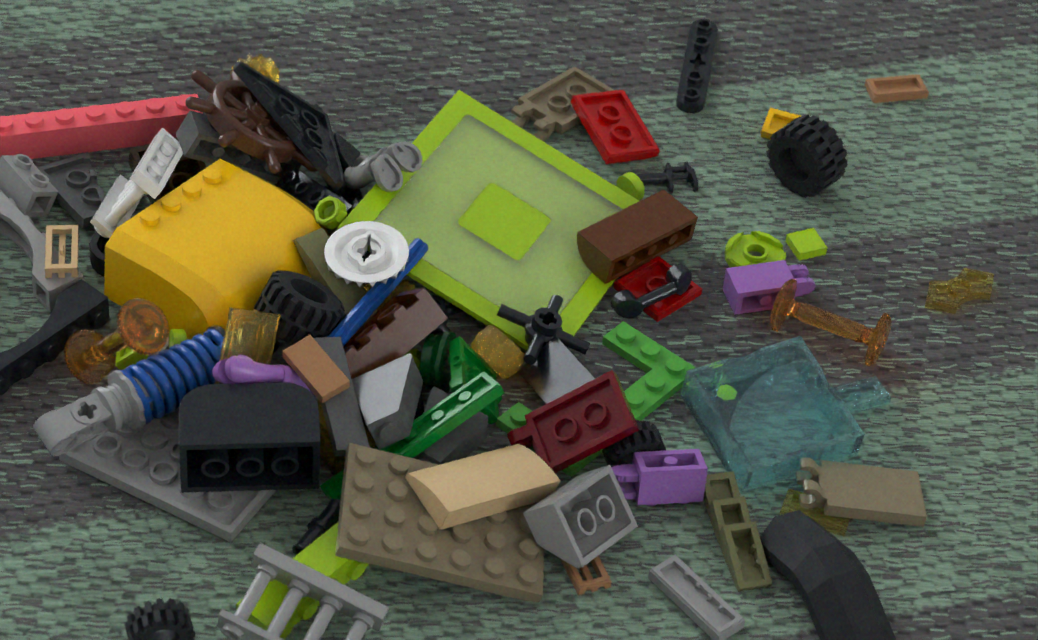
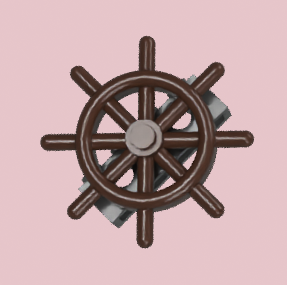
[176,70,317,182]

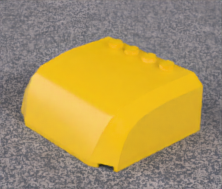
[104,159,330,339]

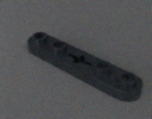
[676,19,718,113]

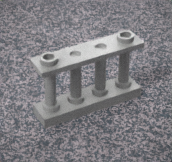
[217,543,389,640]

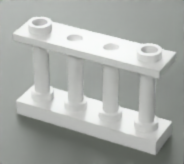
[90,128,183,238]

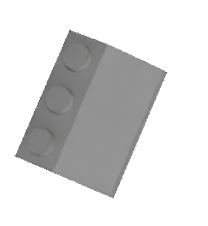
[523,465,638,569]

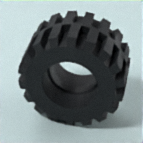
[766,115,848,198]
[254,270,345,344]

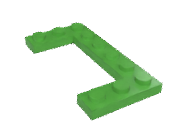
[496,321,698,477]

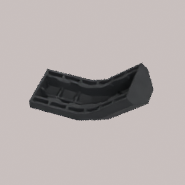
[760,510,896,640]

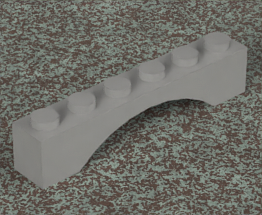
[0,188,85,313]

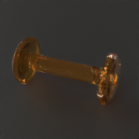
[770,279,892,366]
[64,298,170,384]

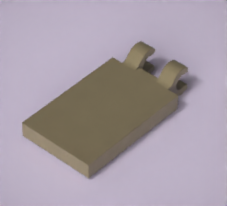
[511,66,614,142]
[796,458,927,527]

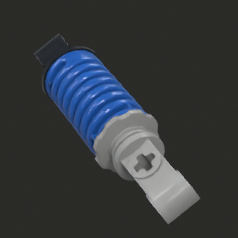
[33,317,280,456]

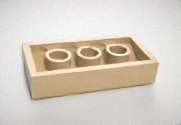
[405,444,560,530]

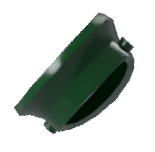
[420,331,457,393]

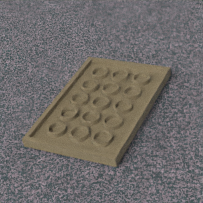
[335,443,544,602]

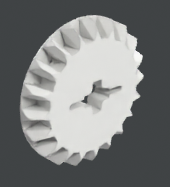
[324,221,409,287]

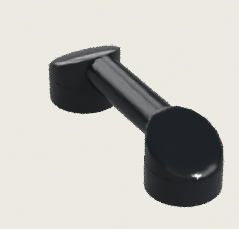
[611,264,692,318]

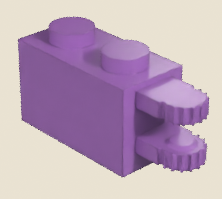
[723,260,816,315]
[611,449,708,506]

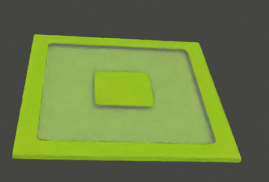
[336,90,639,350]

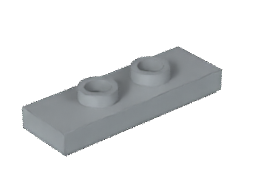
[648,555,745,640]

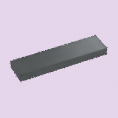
[314,337,370,457]

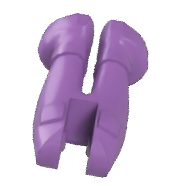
[212,355,315,396]

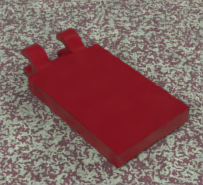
[507,370,639,473]

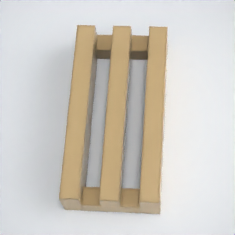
[45,225,79,278]

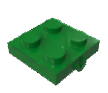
[448,336,502,424]

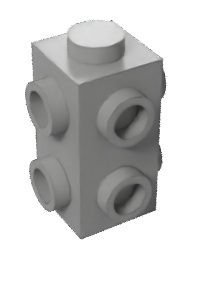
[0,154,58,217]

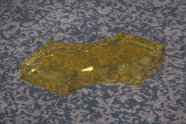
[925,268,994,314]

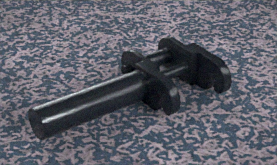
[621,162,698,193]

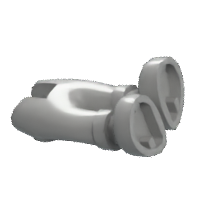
[343,141,423,192]

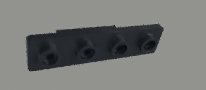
[275,168,354,217]

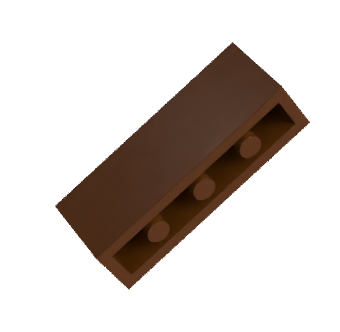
[577,189,698,284]

